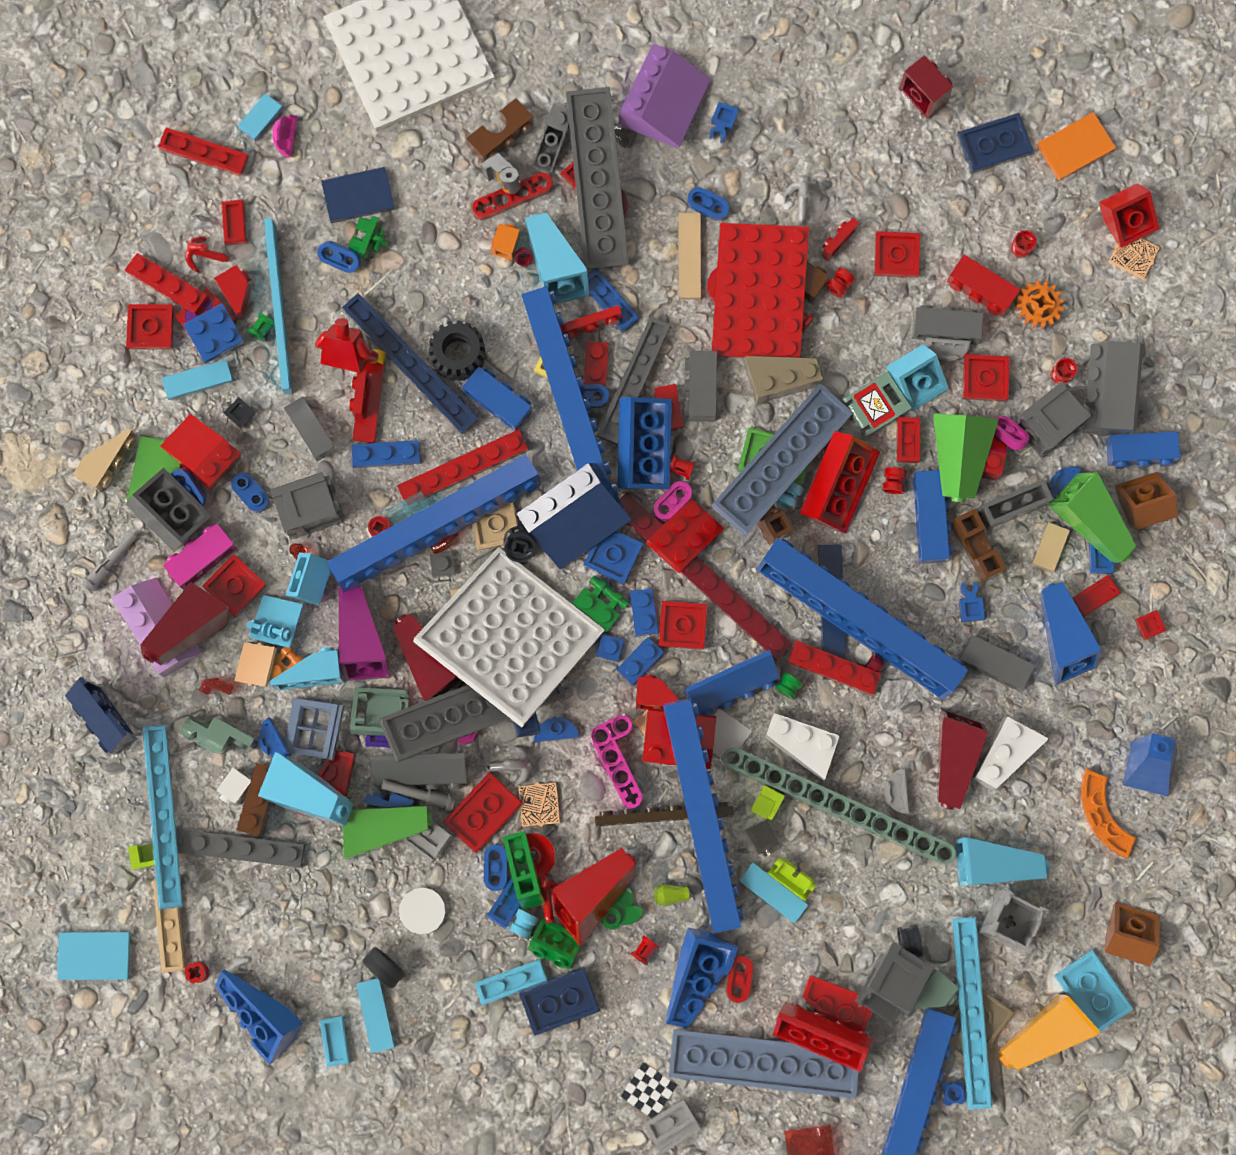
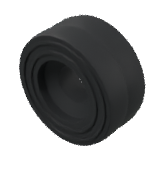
[362,947,405,989]

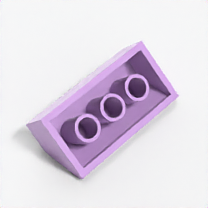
[112,578,203,677]

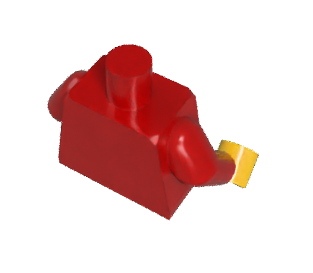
[315,318,386,373]

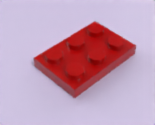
[646,498,724,574]

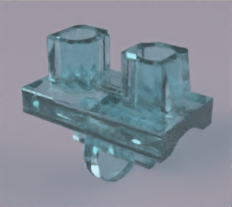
[385,491,429,525]

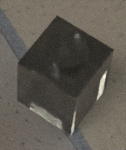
[745,819,779,857]

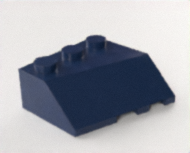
[65,676,137,755]

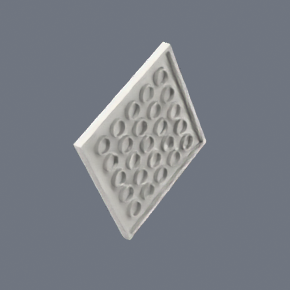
[323,0,495,132]
[413,547,604,727]

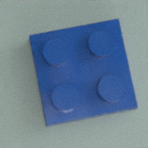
[183,303,245,364]
[583,531,643,585]

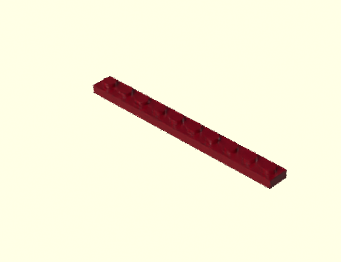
[620,492,792,661]

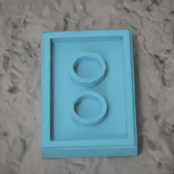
[57,932,131,980]
[1054,950,1133,1032]

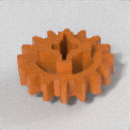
[1015,280,1065,329]

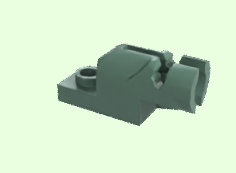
[180,715,258,754]

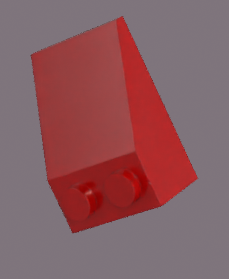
[160,414,241,491]

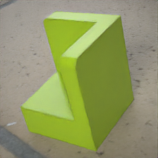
[751,785,785,822]
[128,843,155,870]

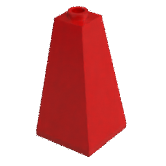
[552,848,636,946]

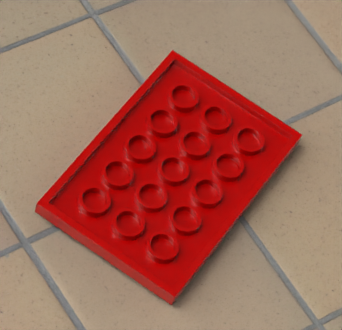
[712,223,809,358]

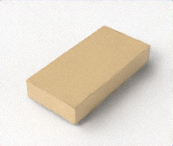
[1032,522,1070,573]

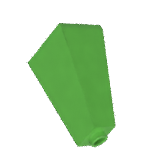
[933,414,998,502]
[1048,472,1136,563]
[343,806,432,860]

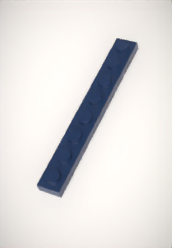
[342,293,479,435]

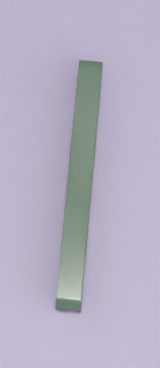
[722,747,956,865]

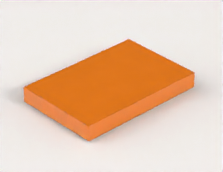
[1036,112,1116,181]

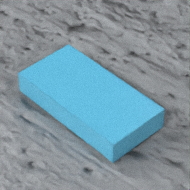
[238,94,283,141]
[320,1016,350,1067]

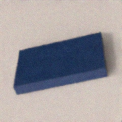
[957,113,1034,174]
[321,167,395,224]
[518,966,600,1036]

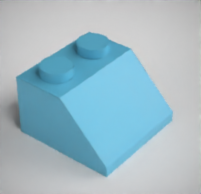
[886,344,949,411]

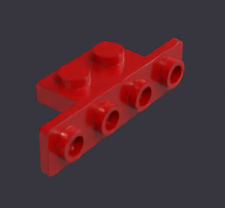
[349,360,385,443]

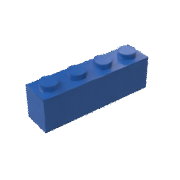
[913,470,952,564]

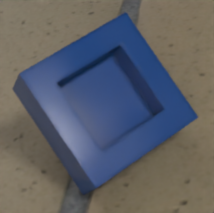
[596,634,624,663]

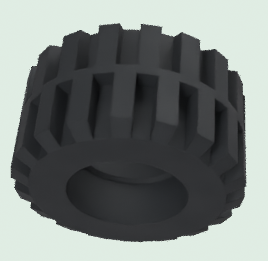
[428,320,486,381]

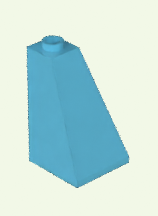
[525,213,590,305]
[258,753,353,826]
[955,838,1050,886]

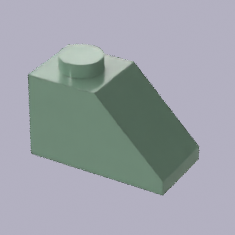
[912,969,959,1009]

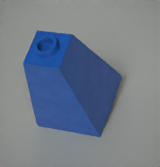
[1040,581,1101,685]
[1122,733,1178,797]

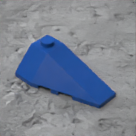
[665,927,738,1028]
[215,969,303,1065]

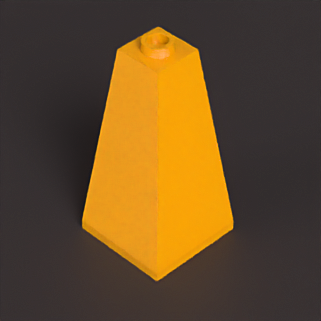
[997,994,1100,1070]

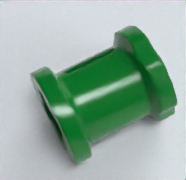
[247,313,275,342]

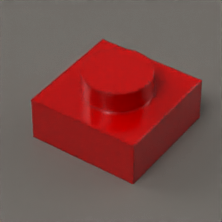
[1135,610,1167,640]

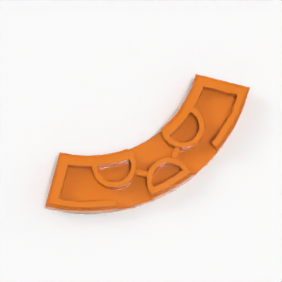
[1081,769,1136,859]

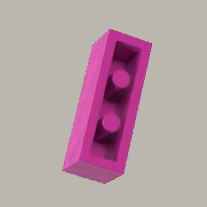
[163,524,237,590]

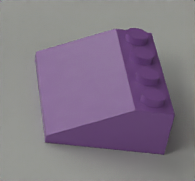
[618,43,711,149]

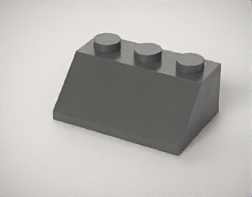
[126,467,212,552]

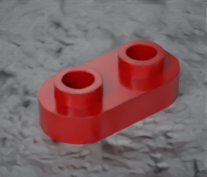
[726,956,753,1003]

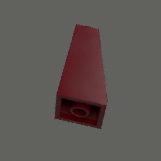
[140,582,229,666]
[393,613,461,701]
[937,709,988,810]

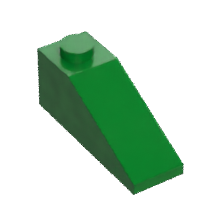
[503,830,545,910]

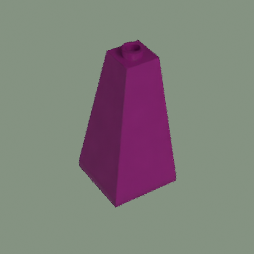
[338,586,390,681]

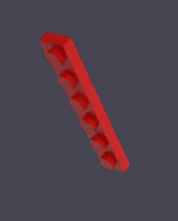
[397,429,528,507]

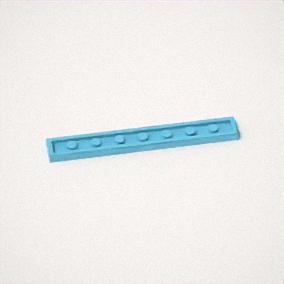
[264,218,293,395]
[142,725,183,910]
[952,917,992,1110]

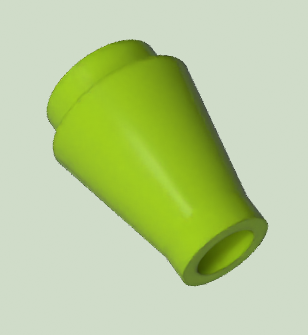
[654,884,689,907]

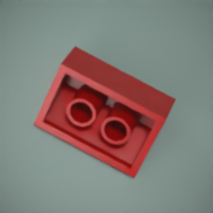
[642,708,717,769]

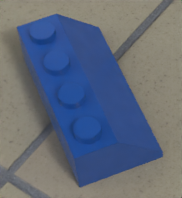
[617,397,672,489]
[684,650,779,715]

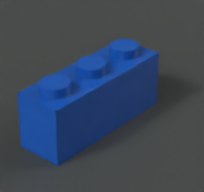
[462,367,532,431]
[1106,432,1181,469]

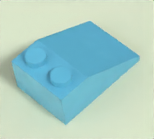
[270,647,345,691]

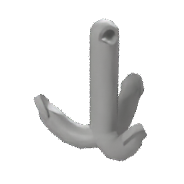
[784,181,822,226]
[485,746,530,786]

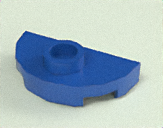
[1048,466,1082,499]
[257,717,291,757]
[534,717,580,743]

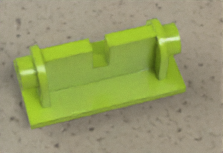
[767,856,817,901]

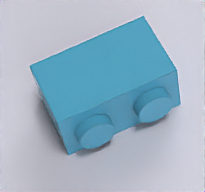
[286,552,331,605]

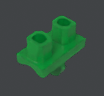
[349,216,389,261]

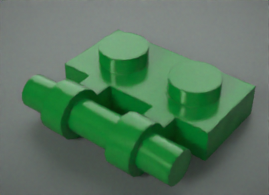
[572,576,630,634]

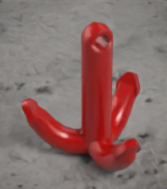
[185,236,230,274]
[540,877,559,923]

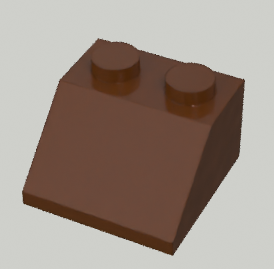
[1115,472,1178,530]
[1105,902,1160,966]

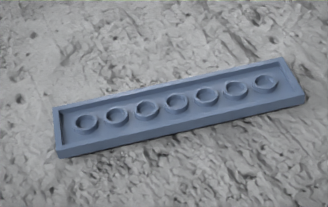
[711,384,853,536]
[668,1029,858,1099]

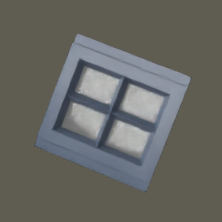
[285,698,345,761]

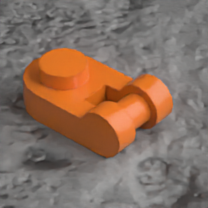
[269,646,303,682]

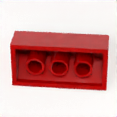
[799,431,880,534]
[773,1002,873,1072]

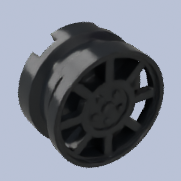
[503,526,536,562]
[897,924,923,957]

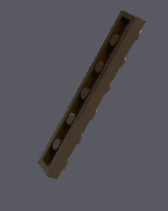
[595,802,734,827]

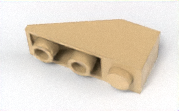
[73,429,136,492]

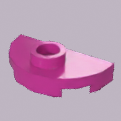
[272,115,298,158]

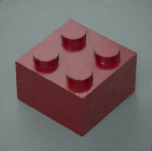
[899,55,954,120]

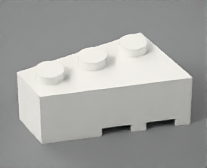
[765,713,839,781]
[972,717,1048,790]

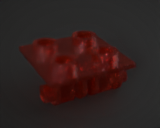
[784,1125,835,1155]

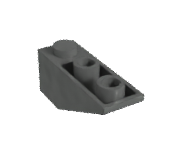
[532,102,570,174]

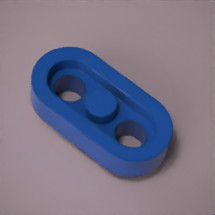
[687,187,729,221]
[317,241,361,273]
[581,384,609,408]
[171,468,207,506]
[231,473,269,513]
[484,844,507,891]

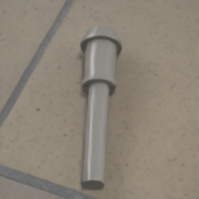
[81,531,138,593]
[381,780,455,812]

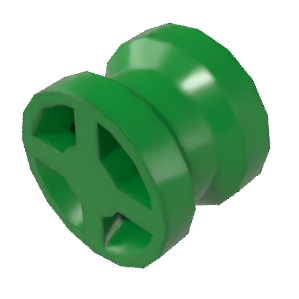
[775,673,804,700]

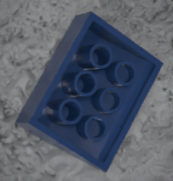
[517,463,633,569]

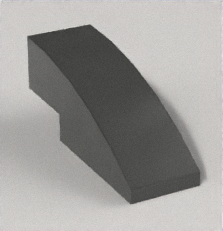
[284,396,336,462]

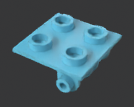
[246,595,303,648]

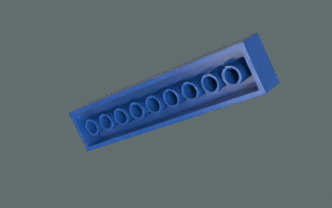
[756,538,968,700]

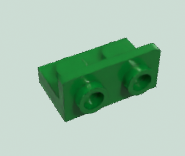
[528,918,580,969]

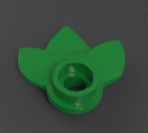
[601,887,643,930]

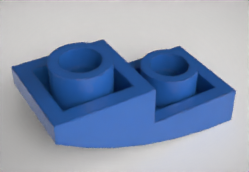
[364,792,415,808]

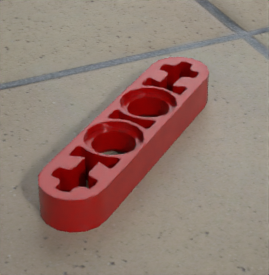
[472,172,552,220]

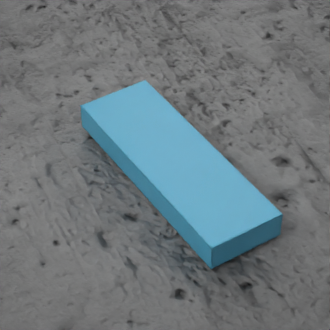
[162,359,233,400]
[739,862,808,924]
[474,959,548,1005]
[356,978,395,1053]

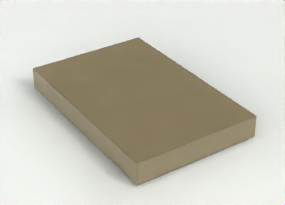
[948,988,1015,1061]

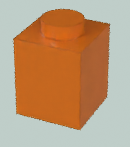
[491,223,521,261]

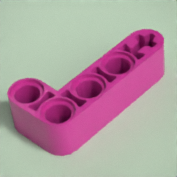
[591,715,642,809]

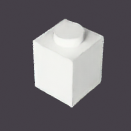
[216,768,251,806]

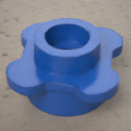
[941,1080,966,1106]

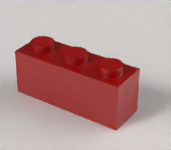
[947,254,1020,317]

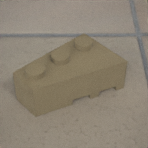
[744,356,823,404]

